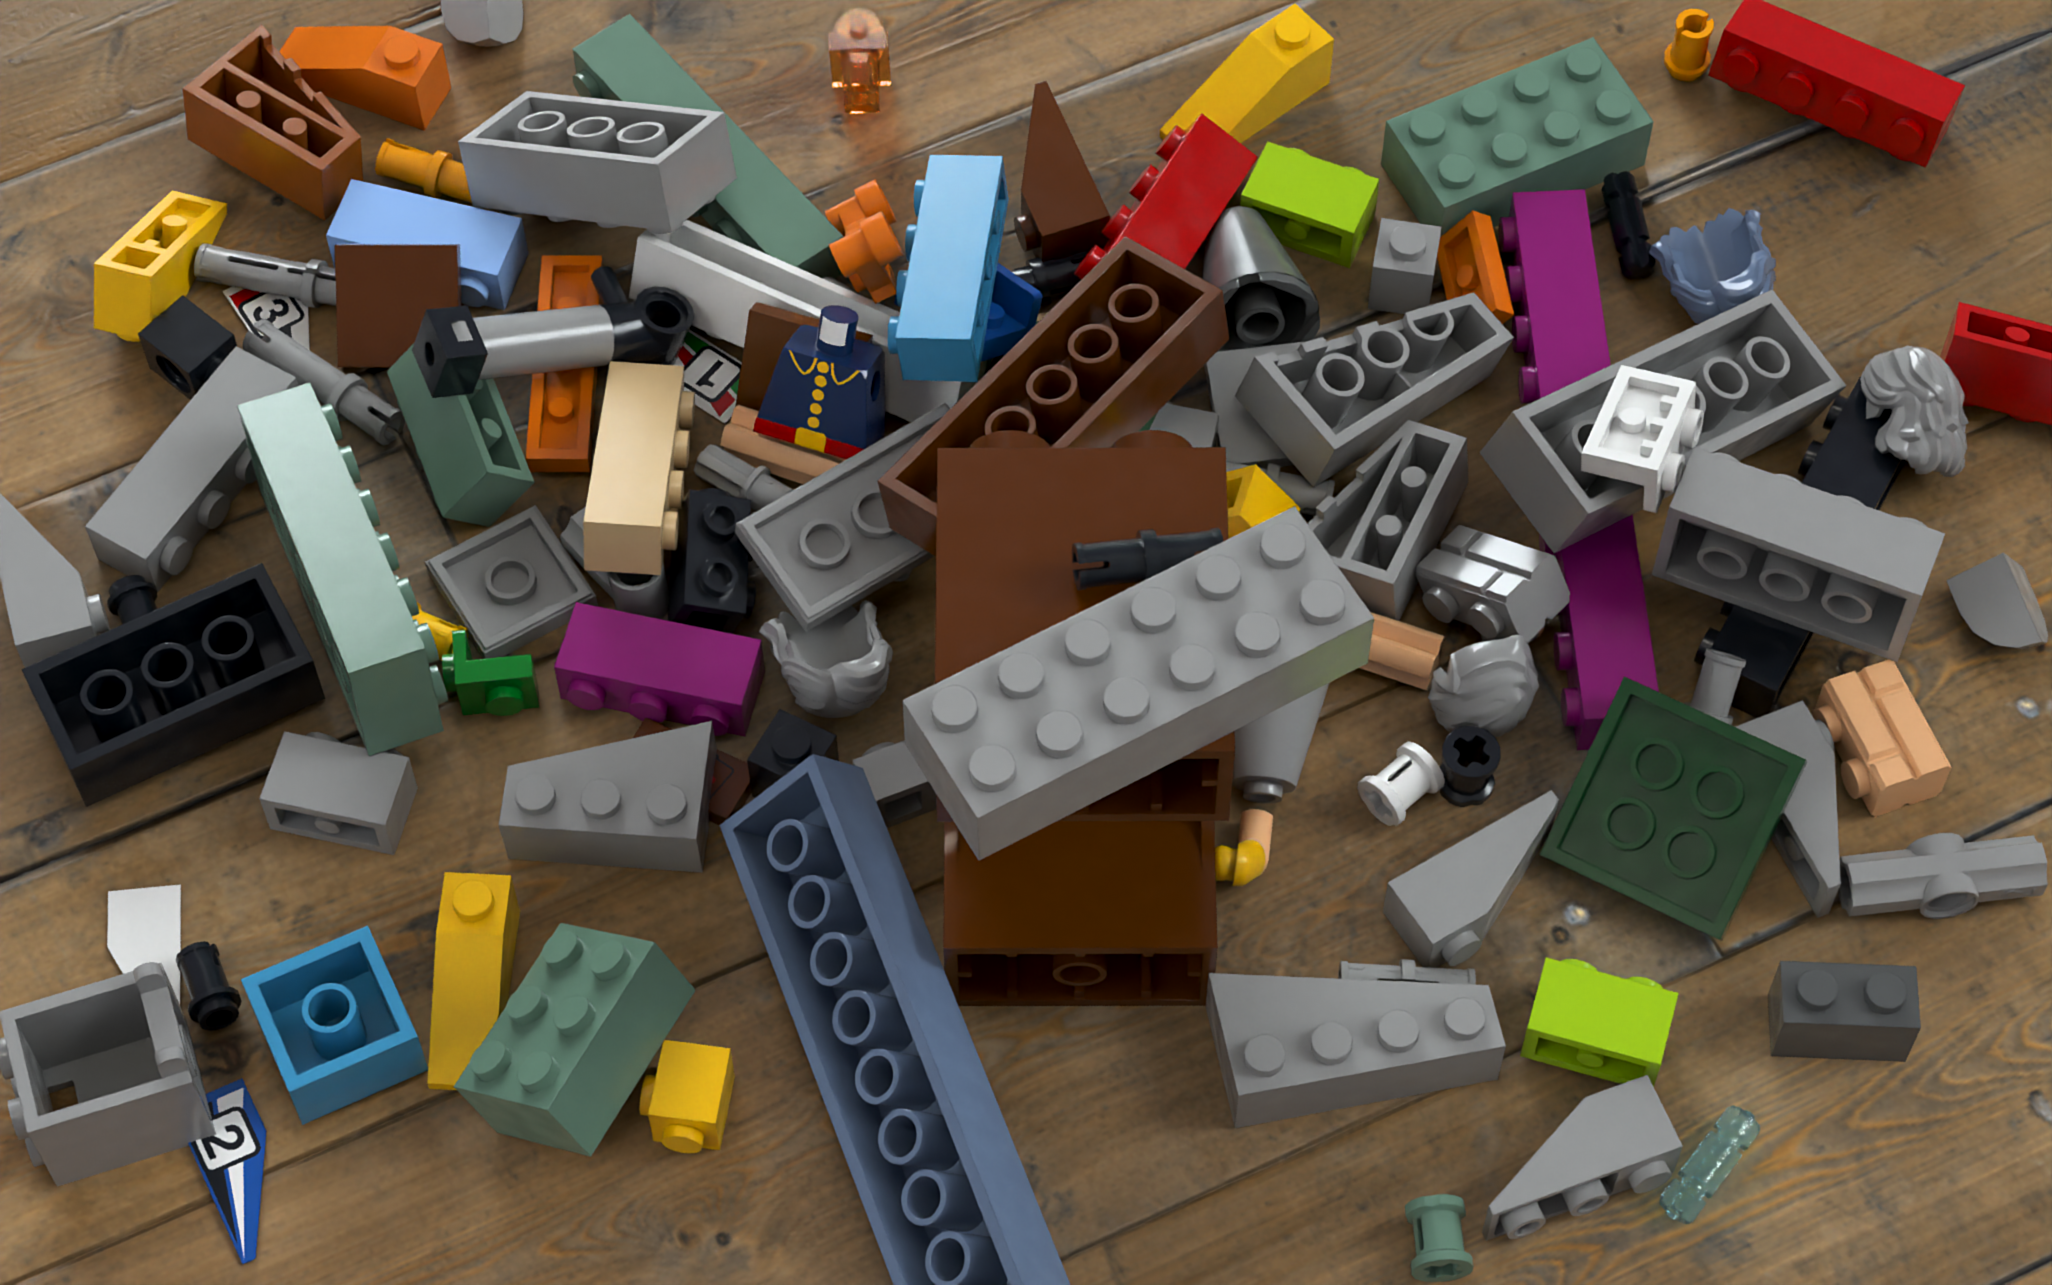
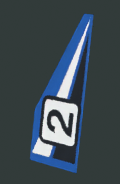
[188,1078,267,1264]

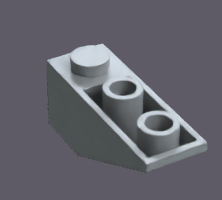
[1482,1075,1683,1241]

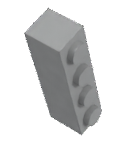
[85,346,298,592]

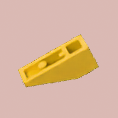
[1160,3,1334,143]
[94,190,227,342]
[427,872,520,1090]

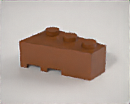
[183,24,363,221]

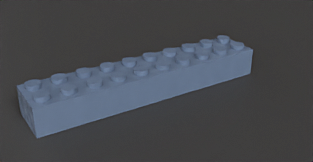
[719,754,1071,1285]

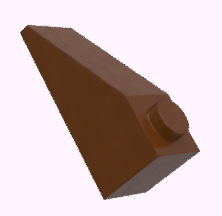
[1014,81,1110,262]

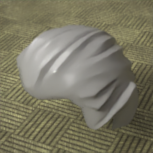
[1428,635,1539,737]

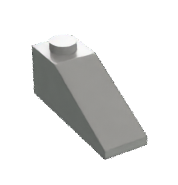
[0,493,110,668]
[1735,700,1841,918]
[1383,790,1559,968]

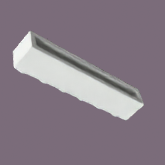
[629,219,987,422]

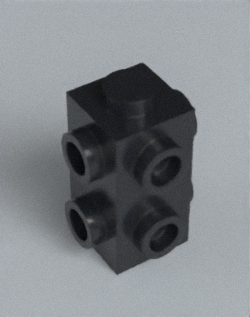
[668,488,756,634]

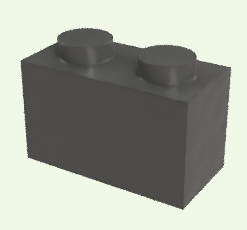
[1767,961,1921,1062]

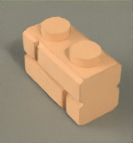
[1812,659,1952,817]

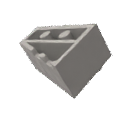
[1307,420,1469,621]
[499,721,717,873]

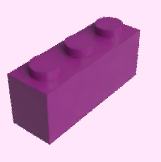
[554,602,765,737]

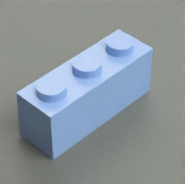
[326,179,528,310]

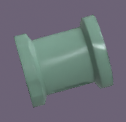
[1405,1194,1474,1282]

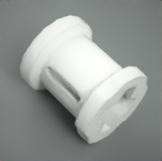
[1357,741,1445,826]

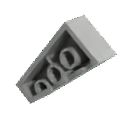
[1235,293,1514,488]

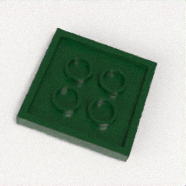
[1540,676,1807,941]

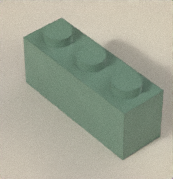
[387,342,535,527]

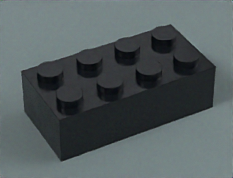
[21,563,325,807]

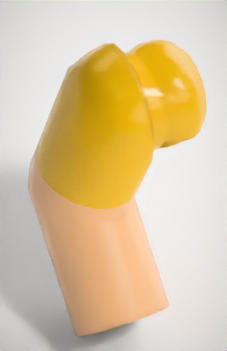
[1215,809,1273,886]

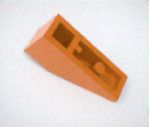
[279,26,451,131]

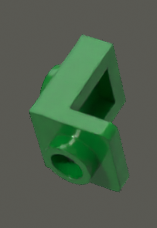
[442,630,540,716]

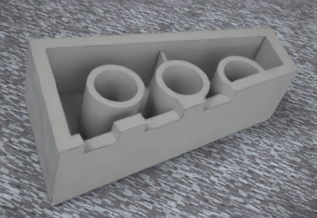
[1206,973,1506,1128]

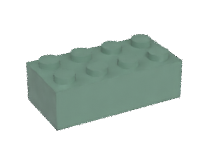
[1381,37,1654,237]

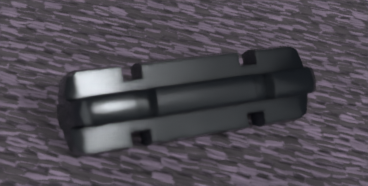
[1601,171,1656,280]

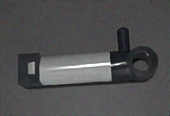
[412,266,694,398]

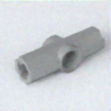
[1838,833,2048,919]

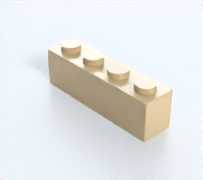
[583,361,695,575]

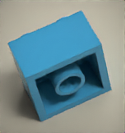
[241,925,428,1125]

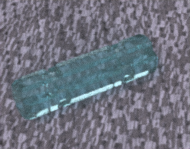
[1659,1105,1761,1225]

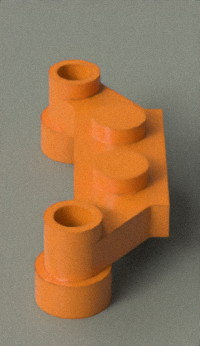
[825,179,904,304]

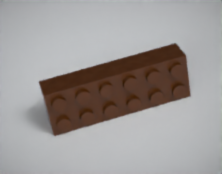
[877,236,1229,556]

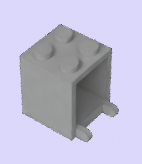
[0,962,216,1187]

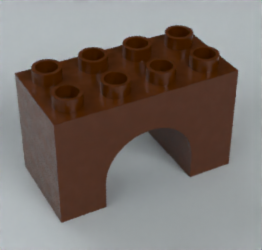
[935,430,1235,1006]

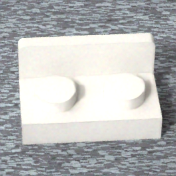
[1581,365,1704,513]

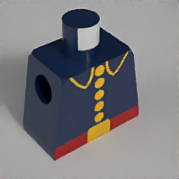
[753,305,885,459]

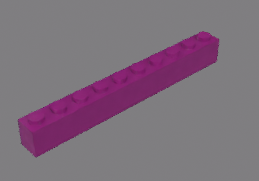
[1498,189,1659,750]

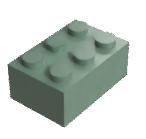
[454,923,695,1157]

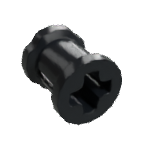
[1440,726,1501,807]

